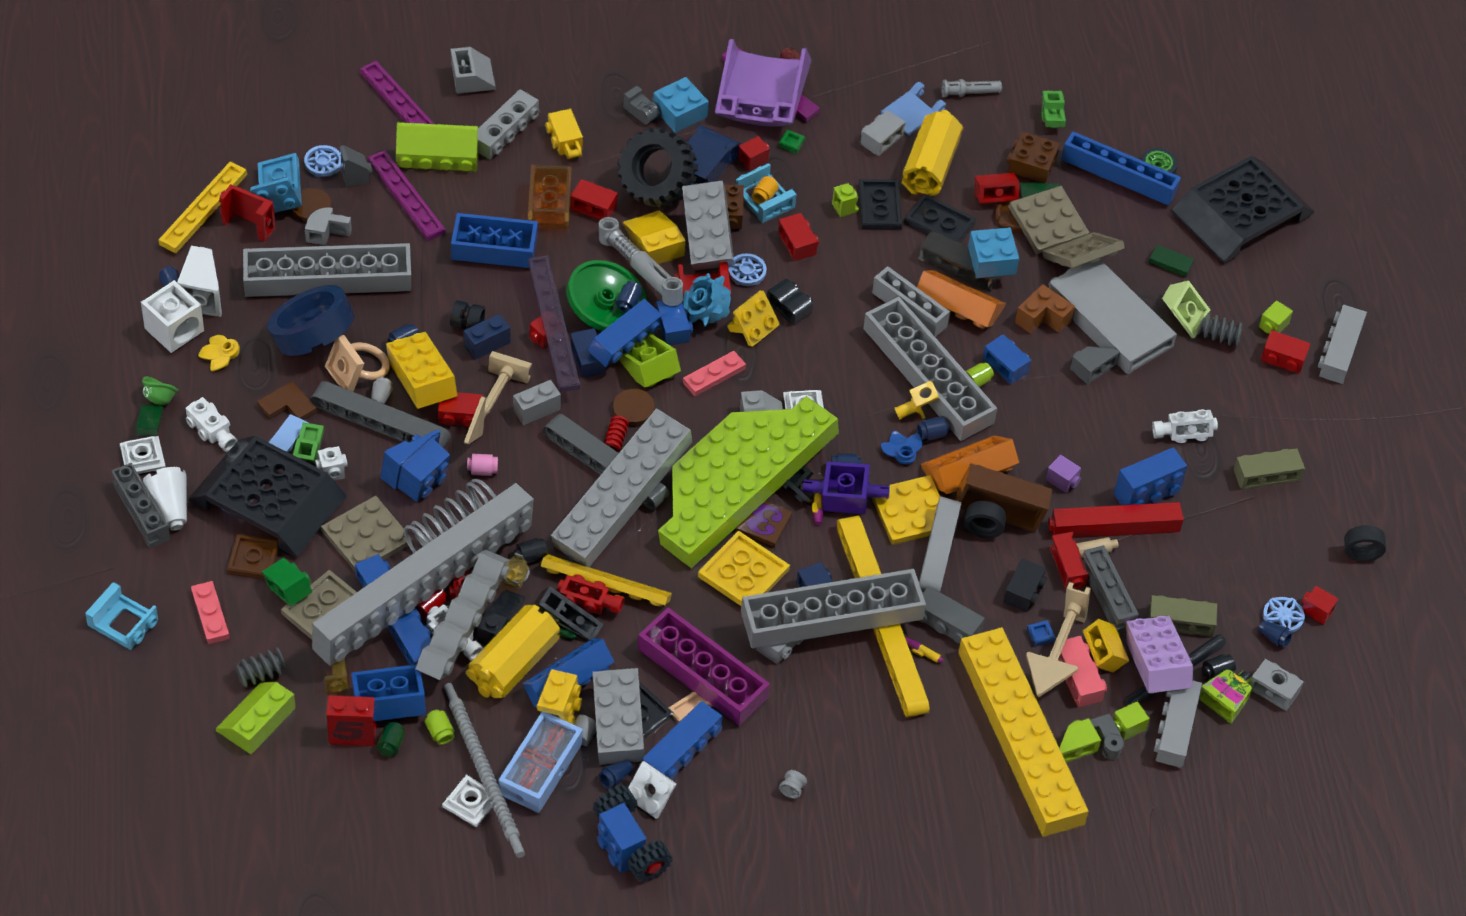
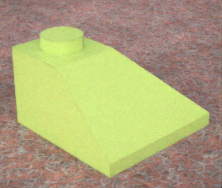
[1162,281,1210,338]

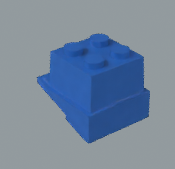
[380,430,450,502]

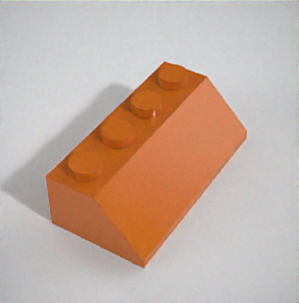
[917,270,1006,329]
[921,435,1019,494]

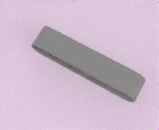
[919,496,961,592]

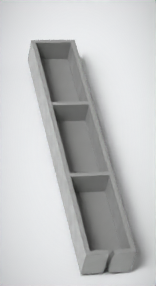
[312,483,534,666]

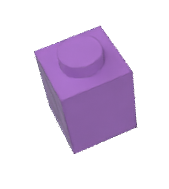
[1046,454,1081,493]

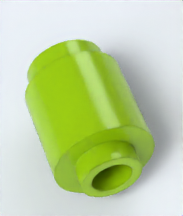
[965,363,994,387]
[425,710,454,745]

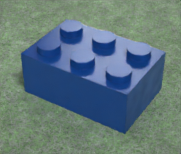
[1114,447,1187,505]
[351,664,426,721]

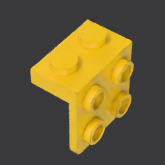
[537,669,582,724]

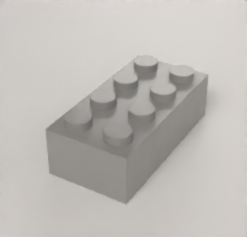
[682,181,735,271]
[593,668,645,765]

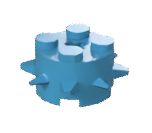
[683,273,731,326]

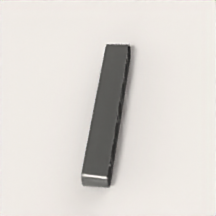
[310,381,451,448]
[543,414,670,510]

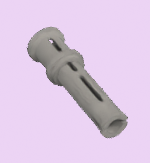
[941,79,1002,97]

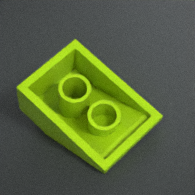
[619,332,681,387]

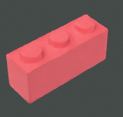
[1058,636,1107,708]

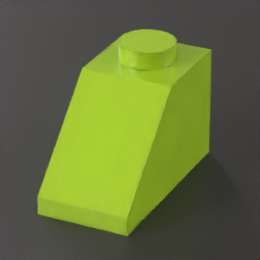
[1059,718,1101,762]

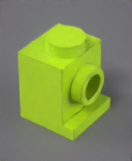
[832,183,859,217]

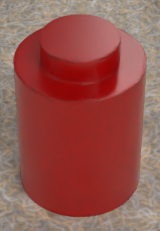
[413,590,446,620]

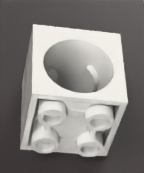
[141,280,204,353]

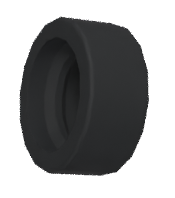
[964,501,1006,538]
[1344,525,1386,561]

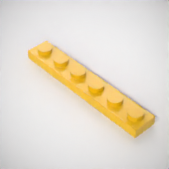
[159,162,247,253]
[541,555,672,607]

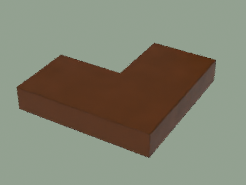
[257,381,317,420]

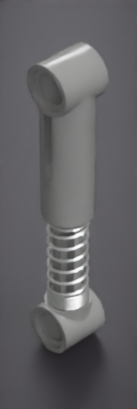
[599,217,683,306]

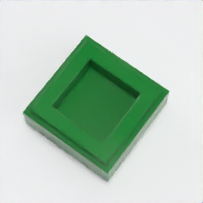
[779,130,805,154]

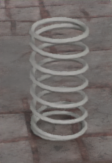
[404,479,496,553]

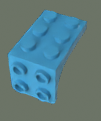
[250,153,302,213]

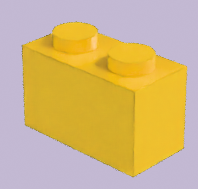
[1083,619,1129,673]

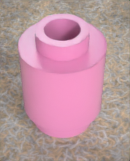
[467,454,498,476]

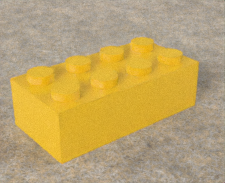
[386,331,457,409]

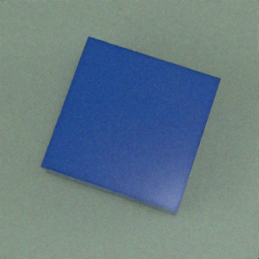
[1026,620,1056,647]

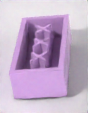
[1126,616,1193,693]

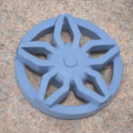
[304,145,341,178]
[728,254,767,286]
[1263,597,1305,633]

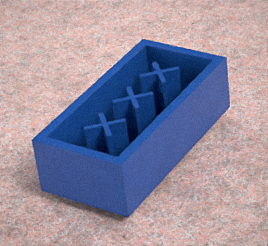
[451,213,538,268]

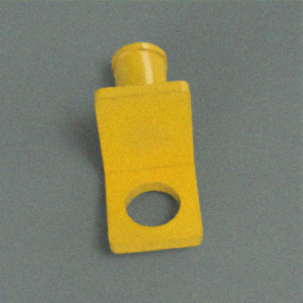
[895,381,939,420]

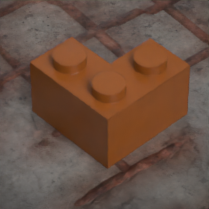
[1015,284,1075,334]

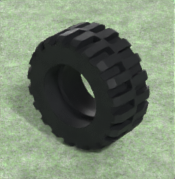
[617,128,698,208]

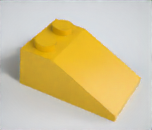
[623,210,685,264]

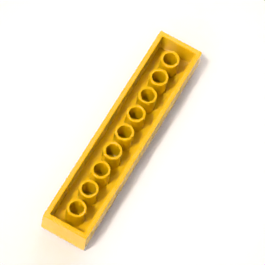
[959,627,1089,837]

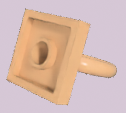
[325,335,390,392]

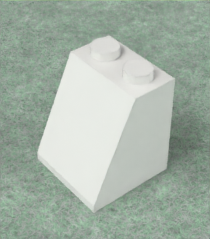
[177,246,222,317]

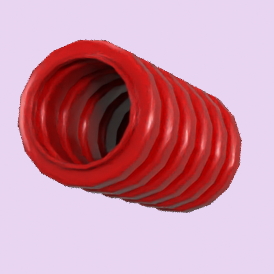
[604,415,629,453]

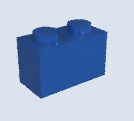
[656,301,693,345]
[983,335,1031,385]

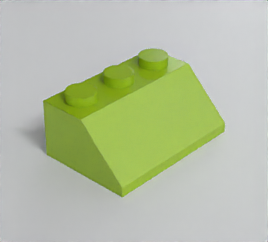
[216,682,295,754]

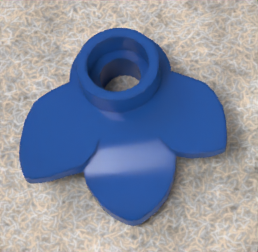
[881,430,922,464]

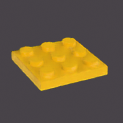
[871,475,940,545]
[698,531,790,606]

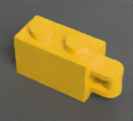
[545,109,583,159]

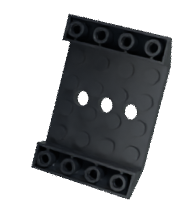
[1172,156,1315,264]
[189,436,347,558]

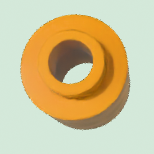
[752,176,779,205]

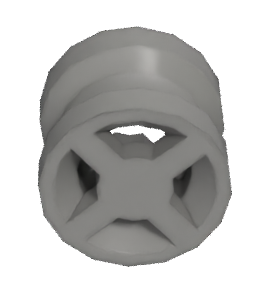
[779,770,807,799]

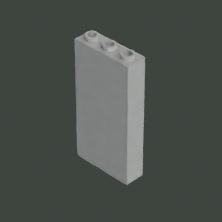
[1049,260,1177,374]

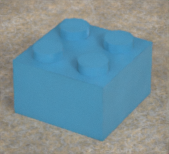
[653,77,709,133]
[968,228,1019,278]

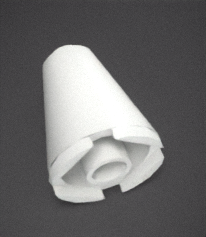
[143,467,187,530]

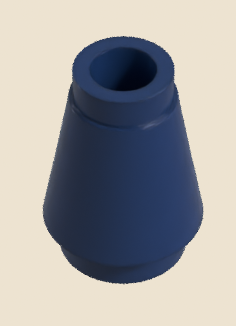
[1258,620,1293,648]
[599,760,633,789]

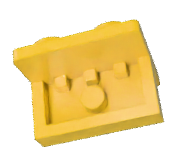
[727,290,779,346]

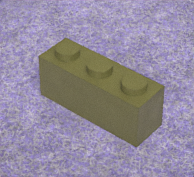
[1233,448,1305,490]
[1148,595,1217,637]

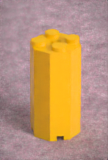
[902,110,963,196]
[466,605,560,698]

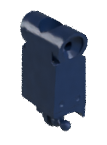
[667,124,741,185]

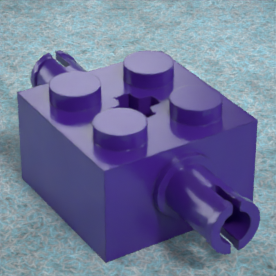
[803,461,890,514]

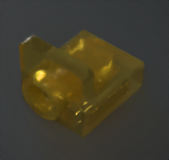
[324,659,349,692]

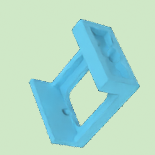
[736,163,797,223]
[85,582,158,650]

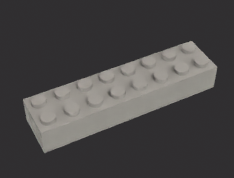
[243,243,412,297]
[863,296,997,441]
[551,408,692,567]
[741,569,926,648]

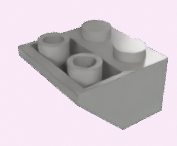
[451,47,496,94]

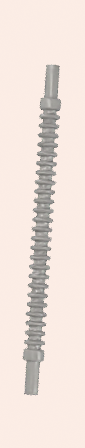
[444,683,525,858]

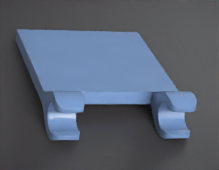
[881,82,946,136]

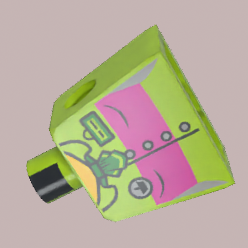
[1199,670,1252,723]

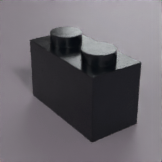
[1003,558,1047,612]

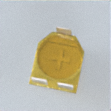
[501,553,529,588]

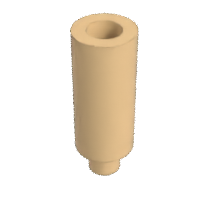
[1076,537,1119,558]

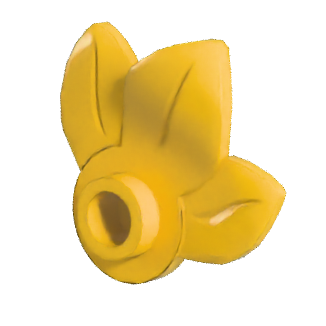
[198,335,240,371]

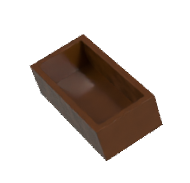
[955,463,1052,532]

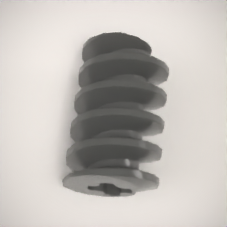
[1197,312,1243,348]
[235,647,286,688]

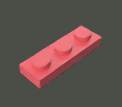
[683,351,746,396]
[191,581,230,644]

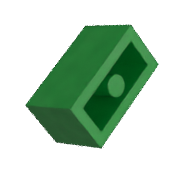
[262,558,313,606]

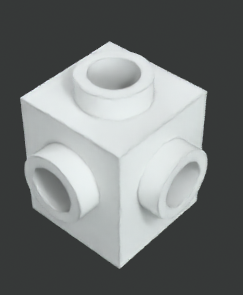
[315,446,348,481]

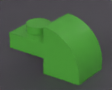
[1042,91,1066,128]
[293,422,324,464]

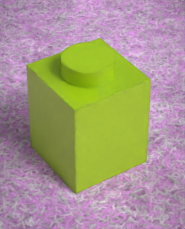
[1259,300,1293,334]
[1113,702,1150,741]

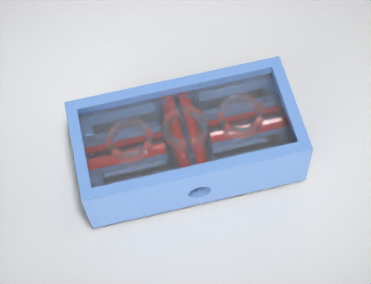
[499,712,583,813]

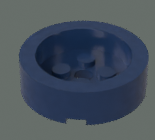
[267,285,355,356]

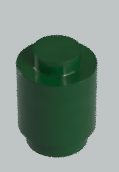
[377,722,405,757]

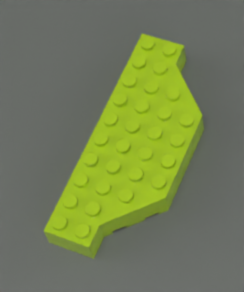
[658,396,839,569]

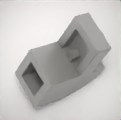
[305,208,352,245]

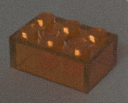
[528,165,572,228]

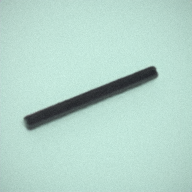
[1123,634,1226,706]

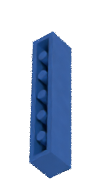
[1061,132,1181,206]
[355,554,432,672]

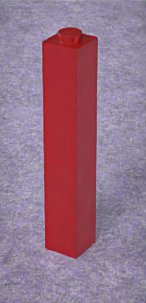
[1048,502,1184,538]

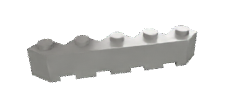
[416,550,510,680]

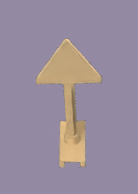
[464,351,532,444]
[1026,582,1091,697]

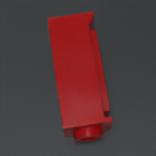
[1050,532,1089,590]

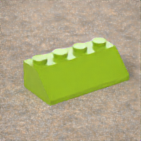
[396,122,478,171]

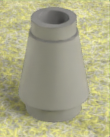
[371,377,393,404]

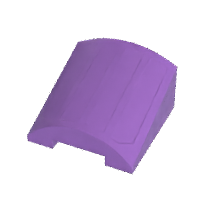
[715,39,812,126]

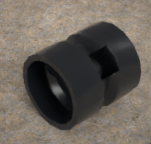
[450,300,486,329]

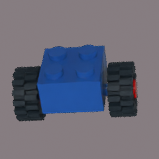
[592,785,673,882]

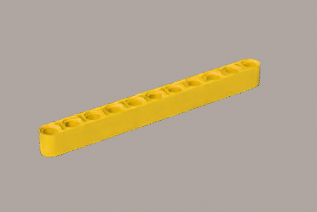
[837,515,929,717]

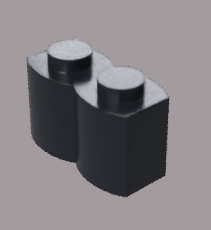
[767,278,813,325]

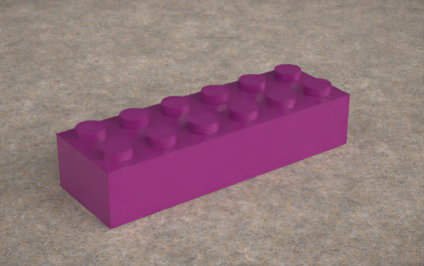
[638,607,770,726]

